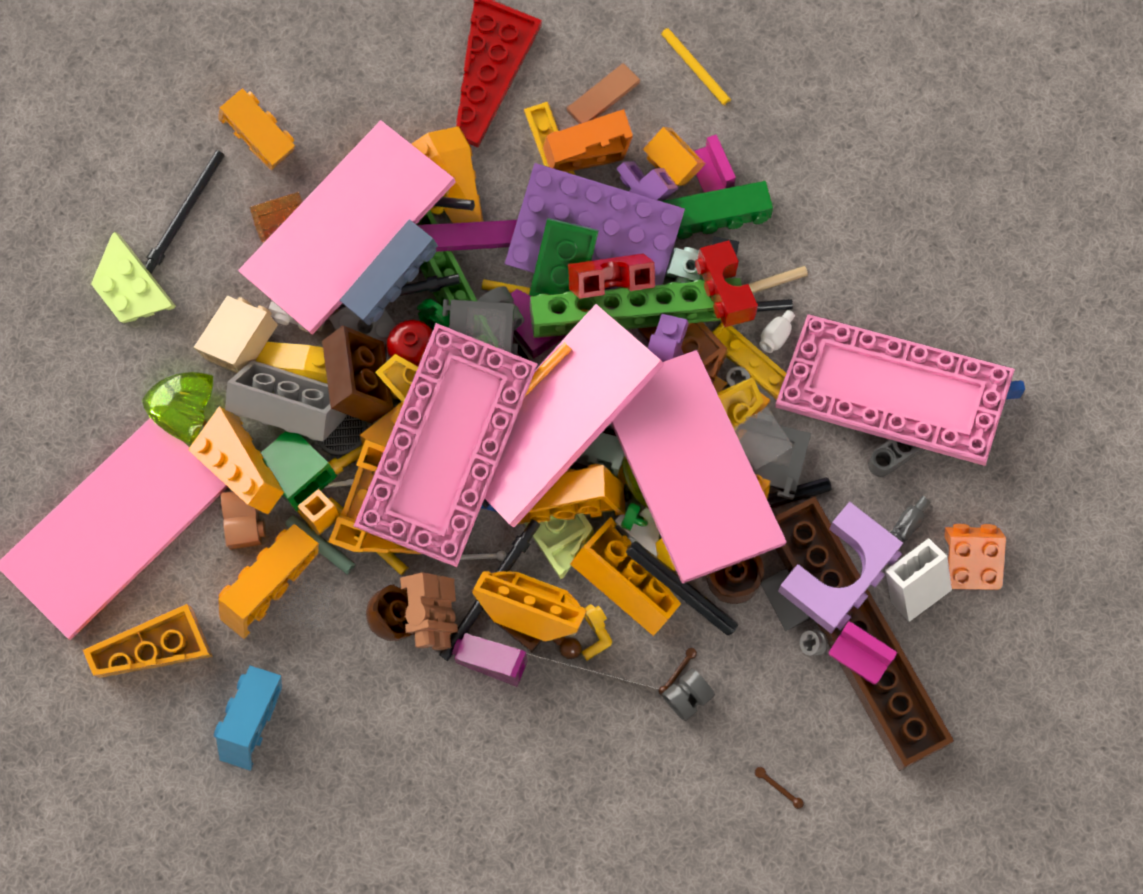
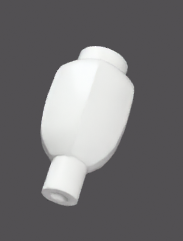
[759,310,795,353]

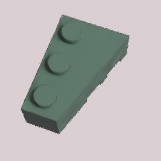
[570,433,625,477]

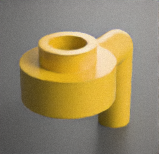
[581,604,612,661]

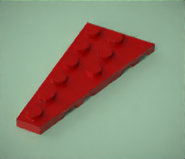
[456,0,542,148]

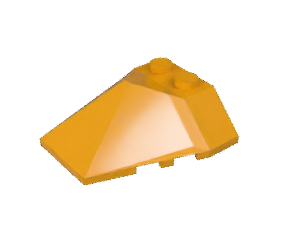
[329,439,421,554]

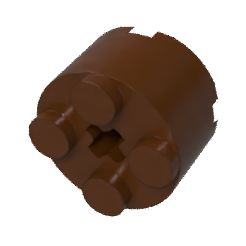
[707,555,764,604]

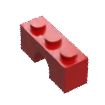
[695,240,758,328]
[568,253,655,299]

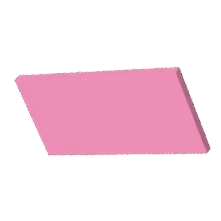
[238,120,456,335]
[485,304,664,527]
[776,314,1015,466]
[354,323,538,568]
[611,350,786,584]
[0,414,228,640]

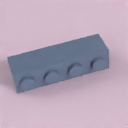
[340,219,438,326]

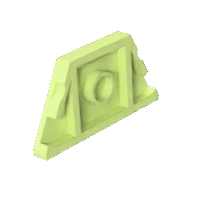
[91,232,176,323]
[524,513,594,580]

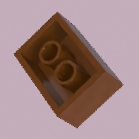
[322,325,393,424]

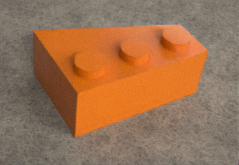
[543,109,633,172]

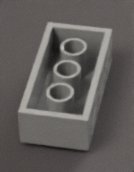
[225,360,346,441]

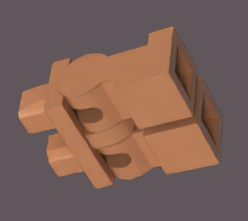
[400,572,458,651]

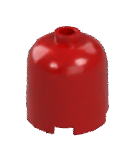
[387,320,433,367]

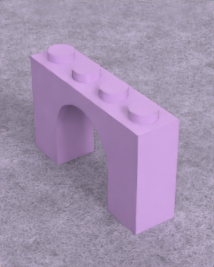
[778,501,903,633]

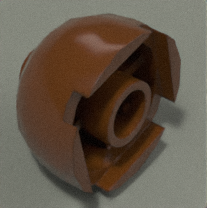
[366,585,413,641]

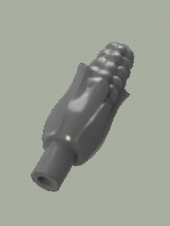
[890,496,931,542]

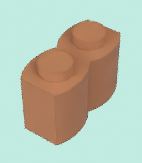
[221,491,266,549]

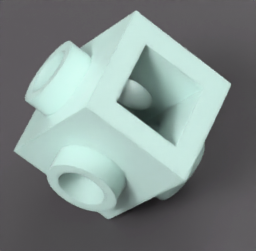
[665,247,703,283]

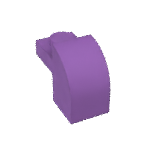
[616,161,678,201]
[648,314,689,362]

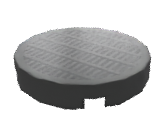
[317,414,368,457]

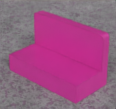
[694,134,736,193]
[828,621,897,685]

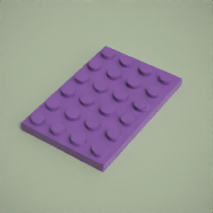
[505,163,685,305]

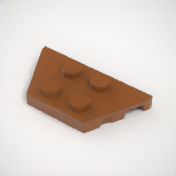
[638,322,728,384]

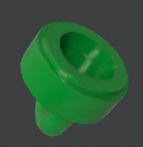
[621,503,648,531]

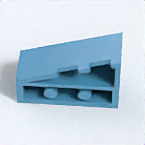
[214,665,282,771]

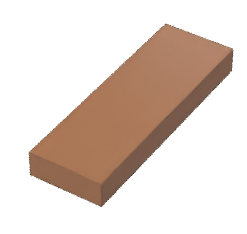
[567,63,640,124]

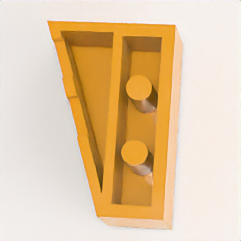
[218,88,295,170]

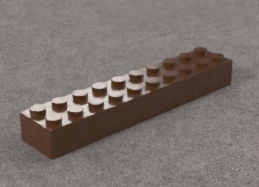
[775,497,954,772]

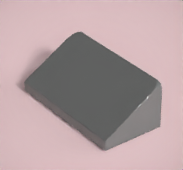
[761,568,811,631]

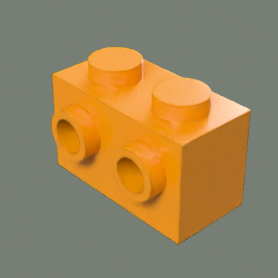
[643,127,706,186]

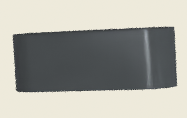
[868,440,926,477]

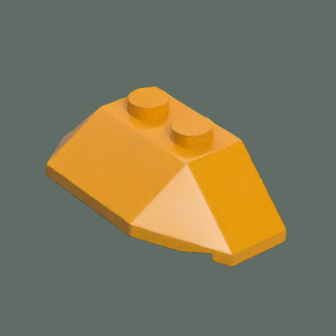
[472,571,587,642]

